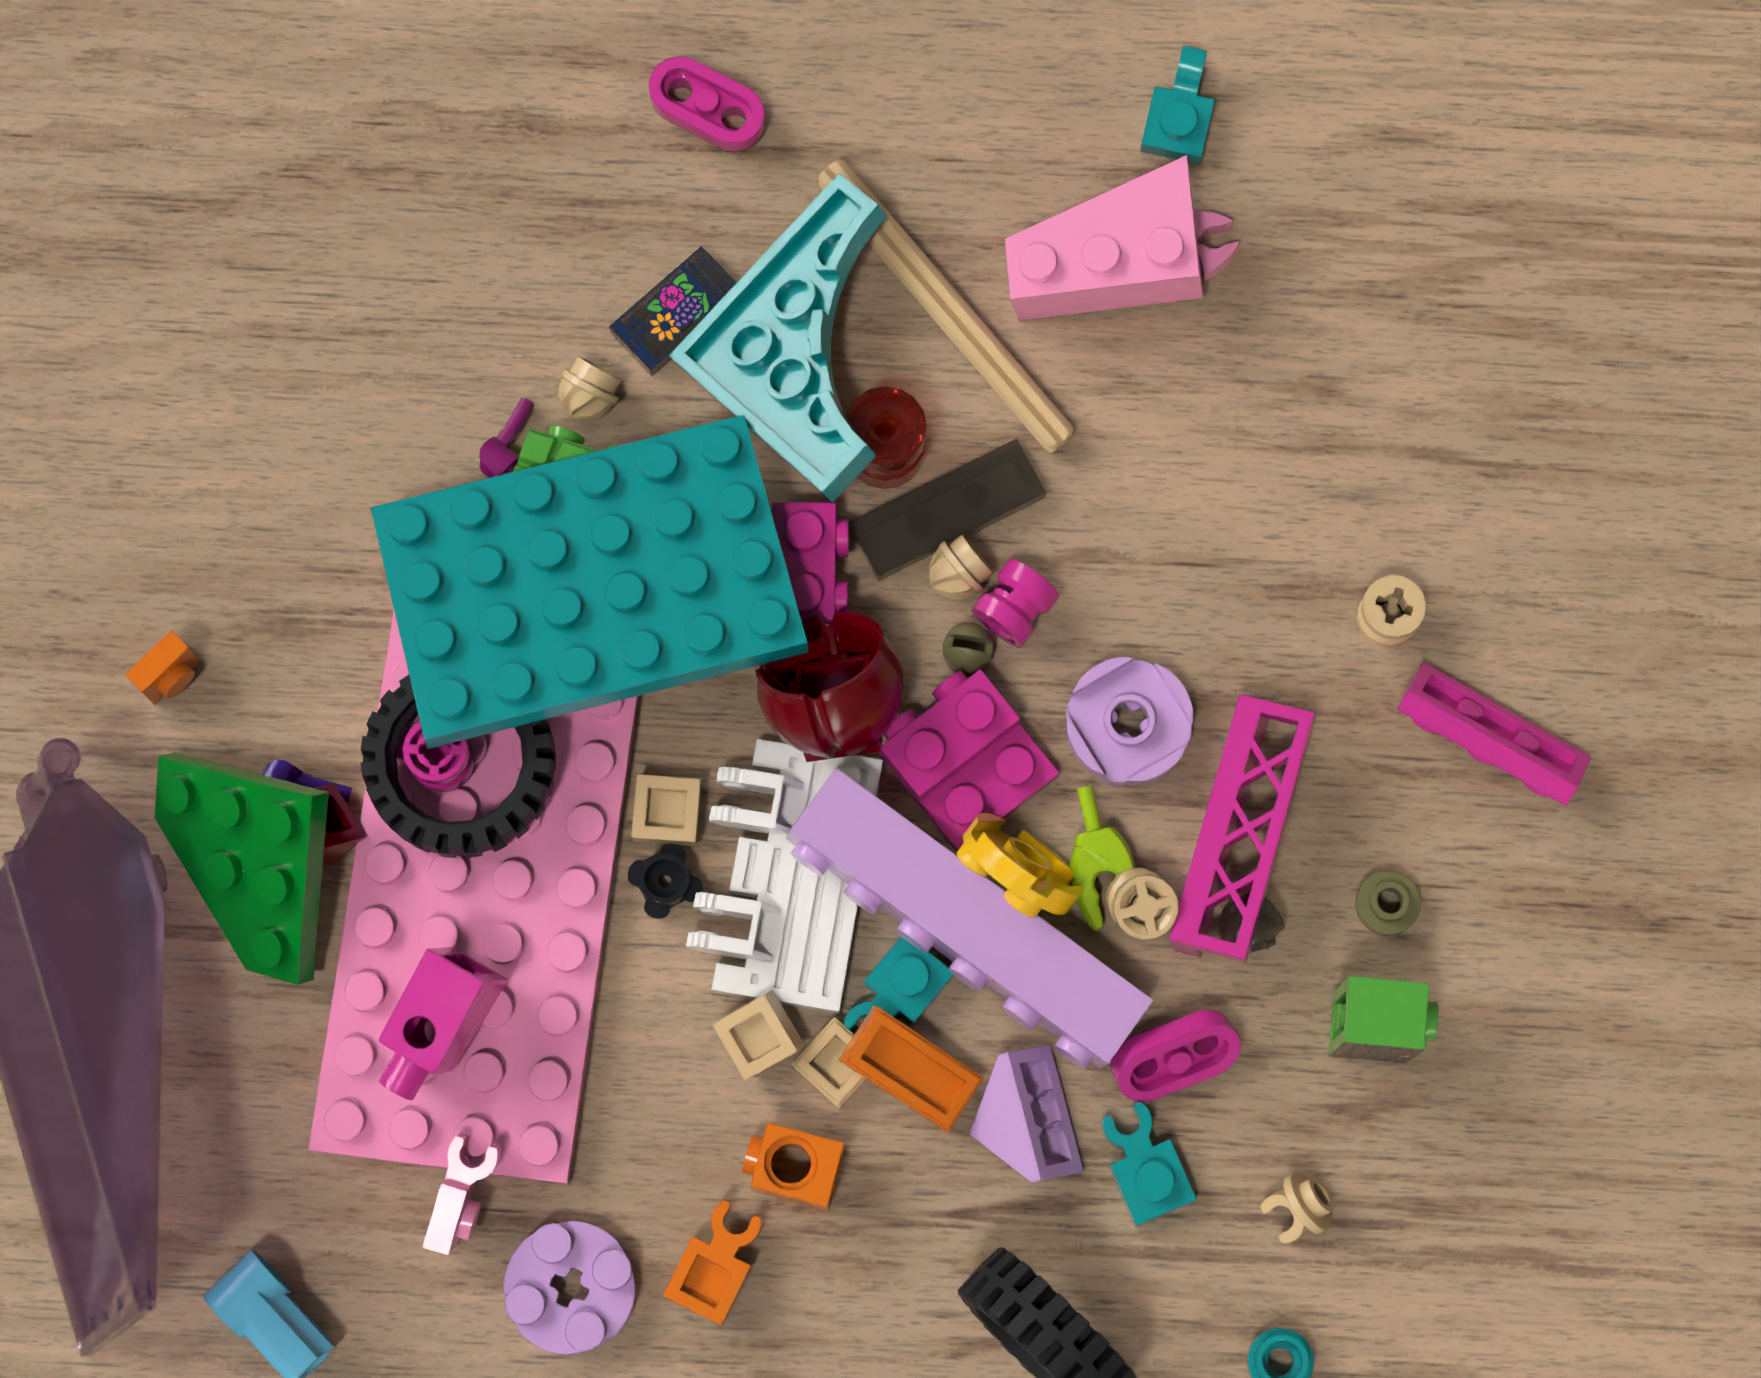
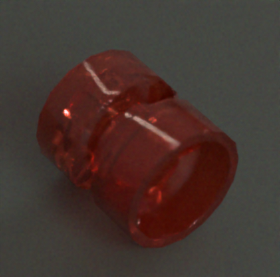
[846,386,927,489]

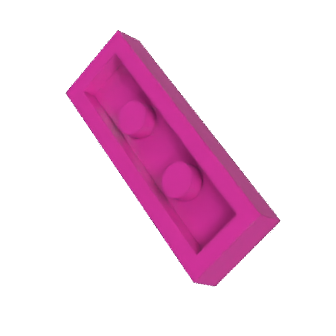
[1397,662,1591,806]

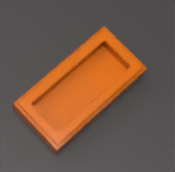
[838,1005,984,1133]

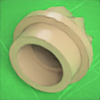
[558,356,622,420]
[929,534,994,601]

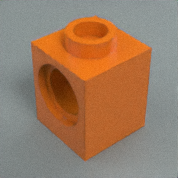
[742,1122,845,1211]

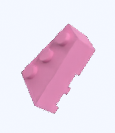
[1005,155,1204,321]

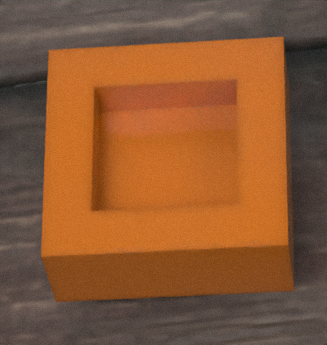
[125,630,200,705]

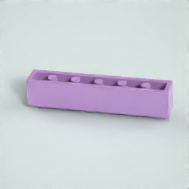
[786,768,1153,1069]

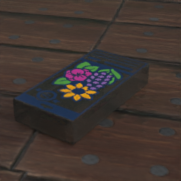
[609,246,736,377]

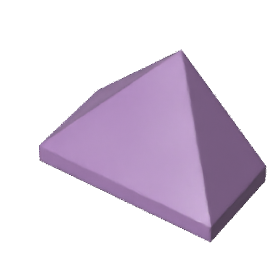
[969,1046,1084,1183]

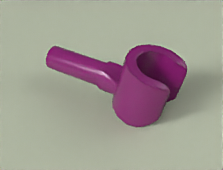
[479,398,534,478]

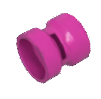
[971,559,1059,648]
[402,722,475,793]

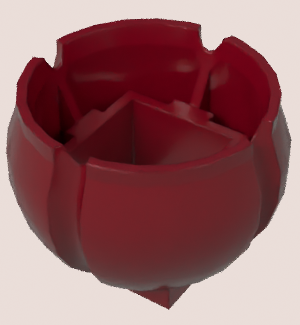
[755,611,903,762]

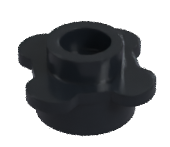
[628,844,703,919]

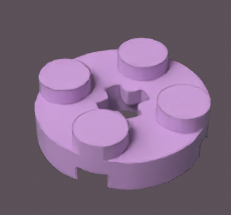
[1065,657,1193,787]
[503,1221,637,1355]

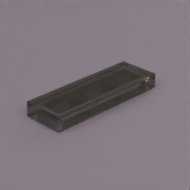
[849,439,1046,582]

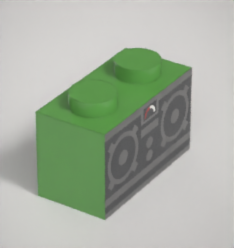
[1329,976,1439,1064]

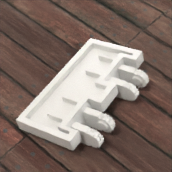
[686,739,883,1014]

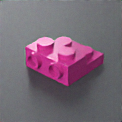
[771,502,849,624]
[879,669,1059,853]

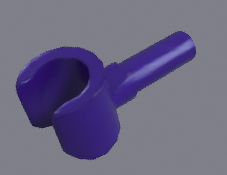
[262,759,352,803]

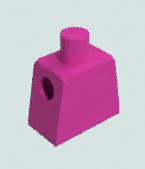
[379,947,508,1101]

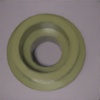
[1355,871,1421,936]

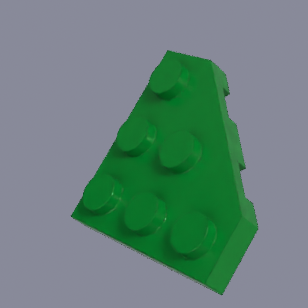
[154,752,328,985]

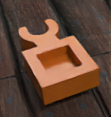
[662,1200,762,1326]

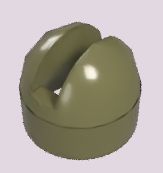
[943,623,994,676]

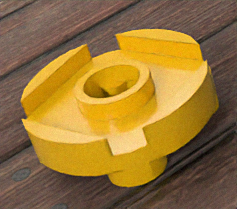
[956,813,1084,918]

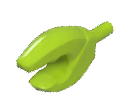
[1070,785,1136,931]

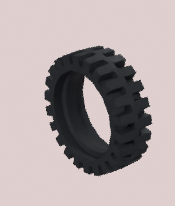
[360,675,556,858]
[957,1247,1137,1378]

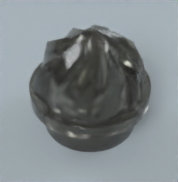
[1218,889,1285,954]

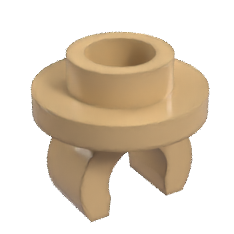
[1260,1171,1334,1243]

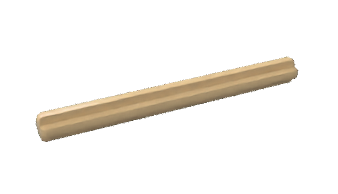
[818,159,1074,453]

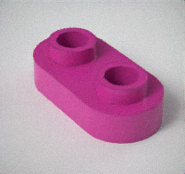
[649,56,765,151]
[1110,1010,1241,1102]

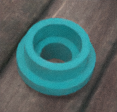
[1247,1328,1314,1378]

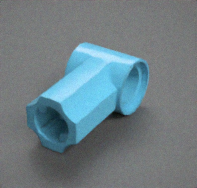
[202,1249,336,1378]

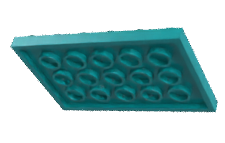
[370,415,809,749]

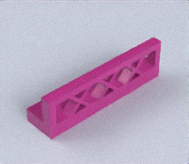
[1169,694,1316,963]

